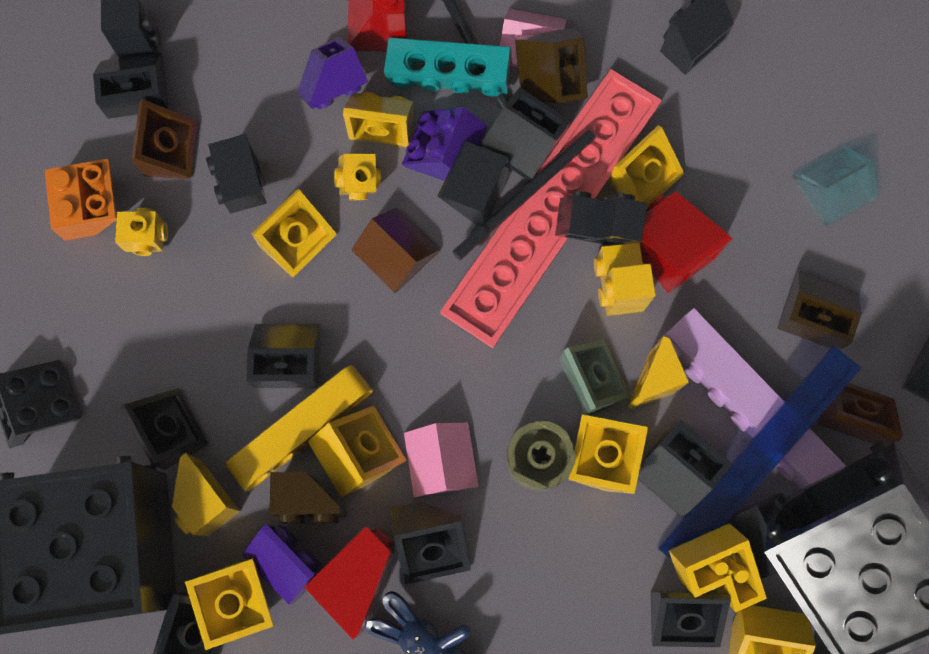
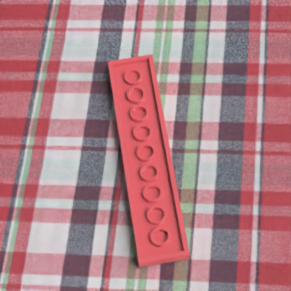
[440,69,662,349]

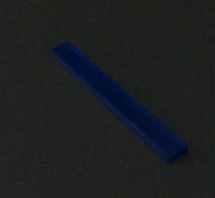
[658,346,862,562]

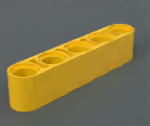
[225,365,373,492]

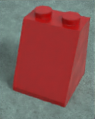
[347,0,408,51]
[629,191,733,294]
[304,526,394,640]

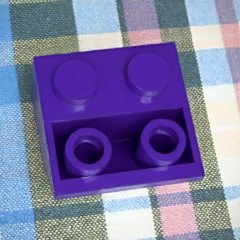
[298,37,368,109]
[402,107,488,181]
[242,524,321,605]

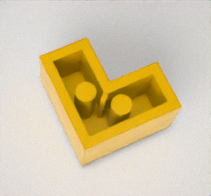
[594,243,656,316]
[669,523,767,612]

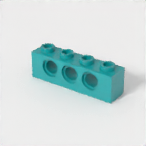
[384,38,512,96]

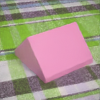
[500,8,566,68]
[404,422,479,498]

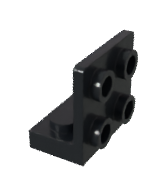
[0,360,81,448]

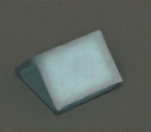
[792,147,879,227]

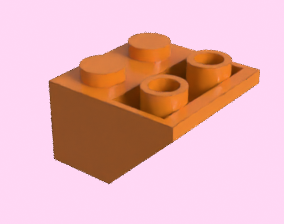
[44,159,117,241]

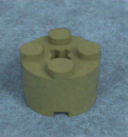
[506,421,576,491]

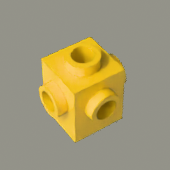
[334,154,381,201]
[115,208,168,256]

